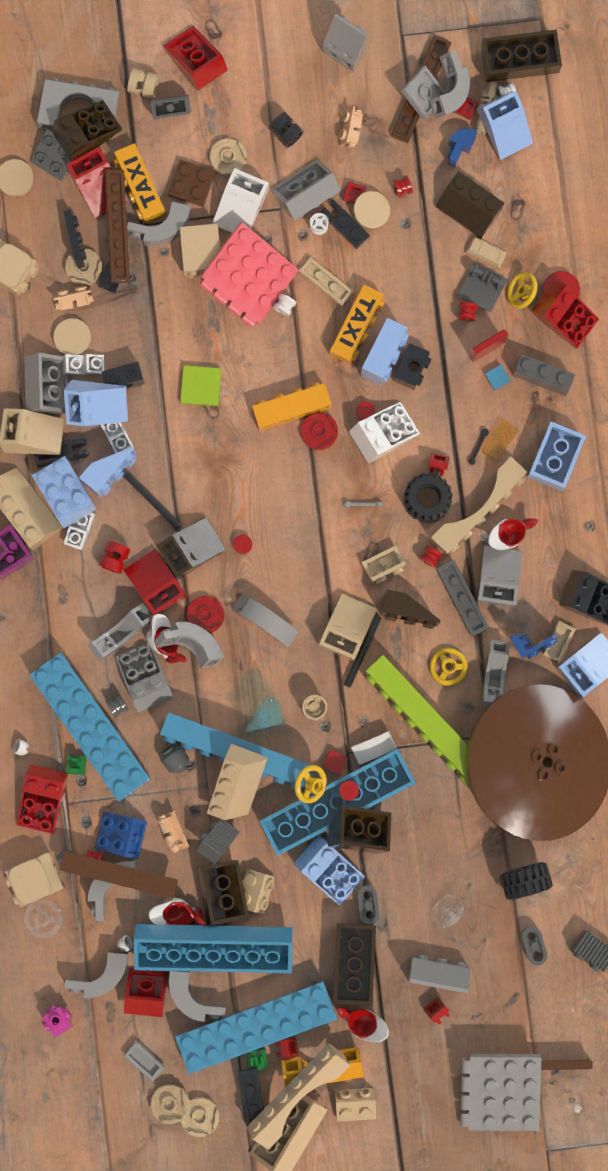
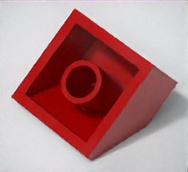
[124,968,168,1017]

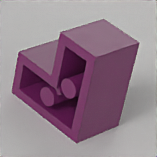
[0,524,34,580]

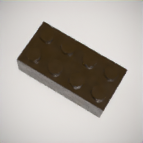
[481,29,562,82]
[333,923,376,1006]

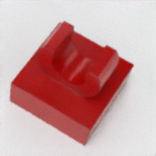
[428,453,449,476]
[423,997,450,1024]
[274,1036,299,1060]

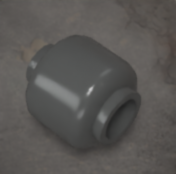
[160,744,189,774]

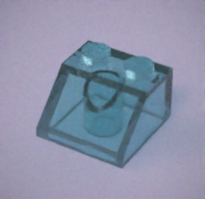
[246,698,285,734]

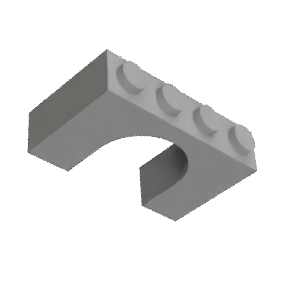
[37,78,120,140]

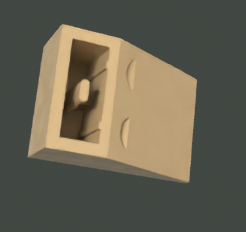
[0,409,65,455]
[319,594,377,661]

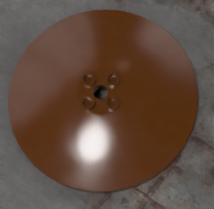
[466,684,608,841]

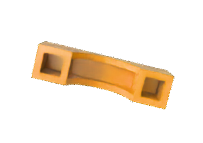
[281,1047,364,1087]

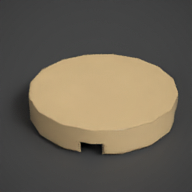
[209,138,247,176]
[0,159,34,197]
[353,191,390,229]
[65,248,103,286]
[53,318,92,355]
[150,1084,190,1124]
[180,1097,219,1137]

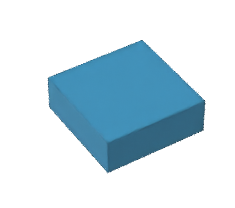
[485,364,511,391]

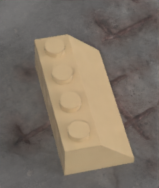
[0,468,63,551]
[207,744,268,820]
[249,1095,328,1171]

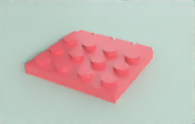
[199,222,299,327]

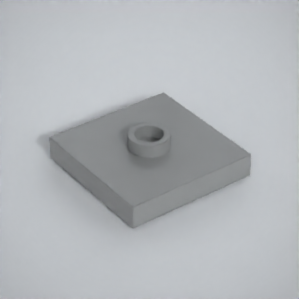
[400,66,445,119]

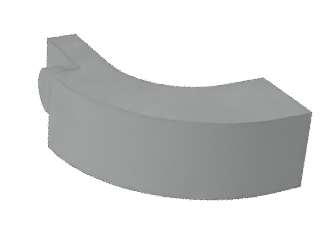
[429,50,470,119]
[127,202,191,246]
[232,594,299,647]
[88,603,153,661]
[155,622,224,669]
[482,640,510,707]
[88,861,136,921]
[64,951,129,998]
[169,971,226,1022]

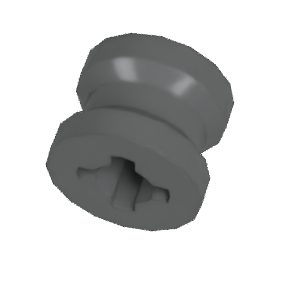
[106,694,129,718]

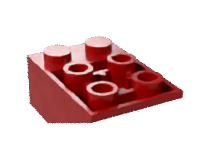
[66,147,128,219]
[531,281,599,349]
[124,549,187,616]
[16,764,68,834]

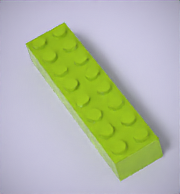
[365,655,470,786]

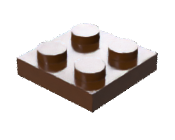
[168,159,216,208]

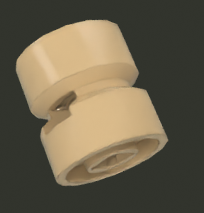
[127,68,160,99]
[302,695,327,721]

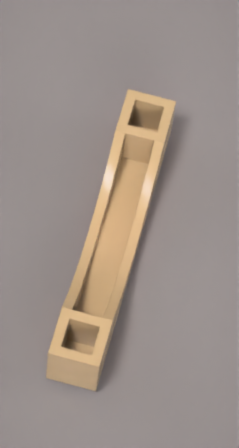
[430,457,527,556]
[246,1043,350,1150]

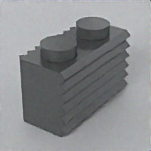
[150,95,192,120]
[197,819,240,864]
[571,930,608,973]

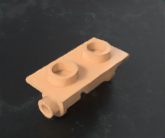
[339,106,363,148]
[54,286,94,311]
[158,811,189,853]

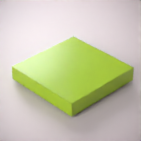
[180,365,221,407]

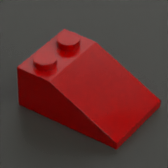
[163,26,228,91]

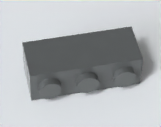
[513,354,575,396]

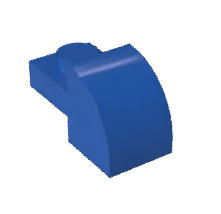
[447,128,478,168]

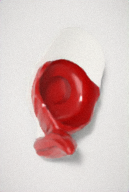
[488,518,538,550]
[146,614,186,663]
[149,897,205,925]
[337,1007,389,1042]

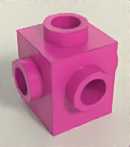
[42,1005,73,1038]

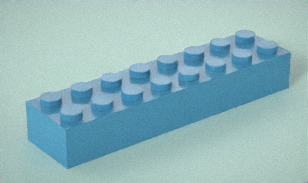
[29,653,151,802]
[160,712,313,791]
[259,749,416,856]
[134,924,293,973]
[175,980,337,1074]

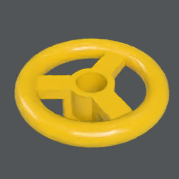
[507,272,537,309]
[429,648,468,686]
[295,765,327,803]

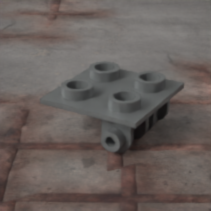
[30,129,71,181]
[457,263,508,312]

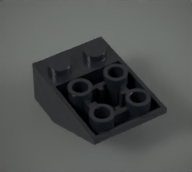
[559,570,608,626]

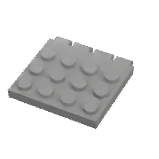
[460,1054,541,1131]

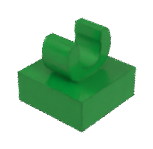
[66,755,87,775]
[246,1048,268,1070]

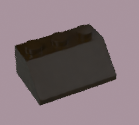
[435,171,505,239]
[328,805,392,854]
[196,860,249,925]

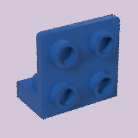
[510,632,560,659]
[95,811,147,859]

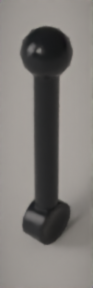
[468,428,489,465]

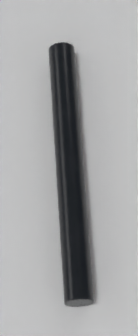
[123,472,182,530]
[344,615,382,688]

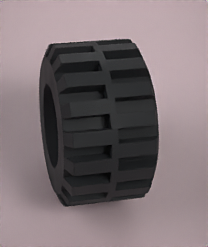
[404,473,453,523]
[500,862,553,900]

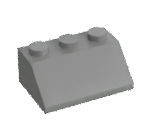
[271,159,341,221]
[24,353,69,415]
[407,954,470,993]

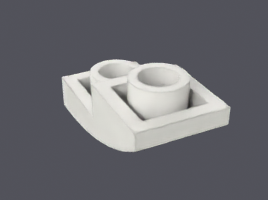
[63,354,104,375]
[101,422,134,453]
[64,512,95,550]
[351,731,397,765]

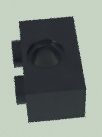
[394,343,432,390]
[101,361,145,389]

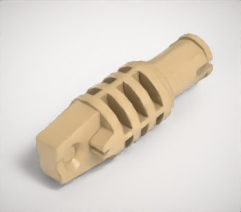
[475,82,498,135]

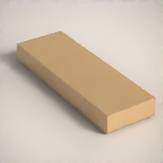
[298,257,354,307]

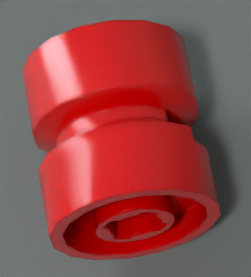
[98,540,131,574]

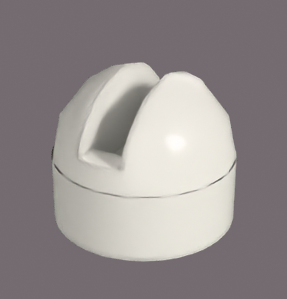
[13,739,29,756]
[117,935,134,953]

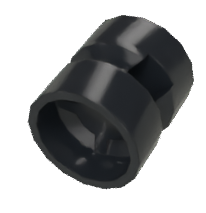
[268,112,304,148]

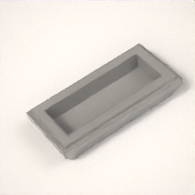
[123,1041,165,1082]

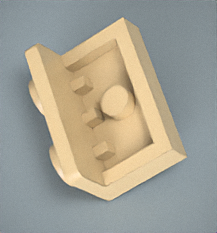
[361,545,407,584]
[242,868,275,914]
[335,1088,376,1122]

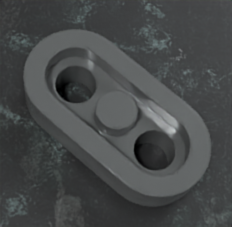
[357,885,379,925]
[521,926,547,965]

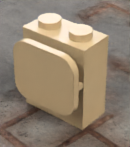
[180,224,220,278]
[0,239,39,297]
[4,852,65,908]

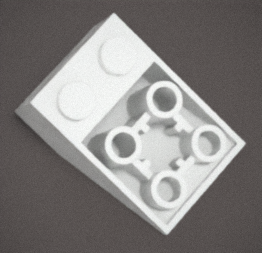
[212,168,269,233]
[349,402,420,464]

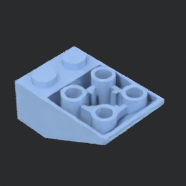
[477,91,533,160]
[64,380,128,426]
[79,447,137,498]
[556,633,608,699]
[293,835,365,906]

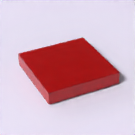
[470,329,508,362]

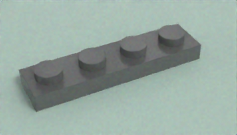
[437,560,489,637]

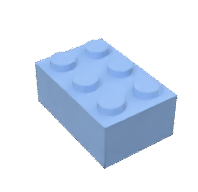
[361,318,409,386]
[527,422,586,492]
[32,456,96,529]

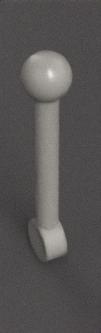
[343,500,383,508]

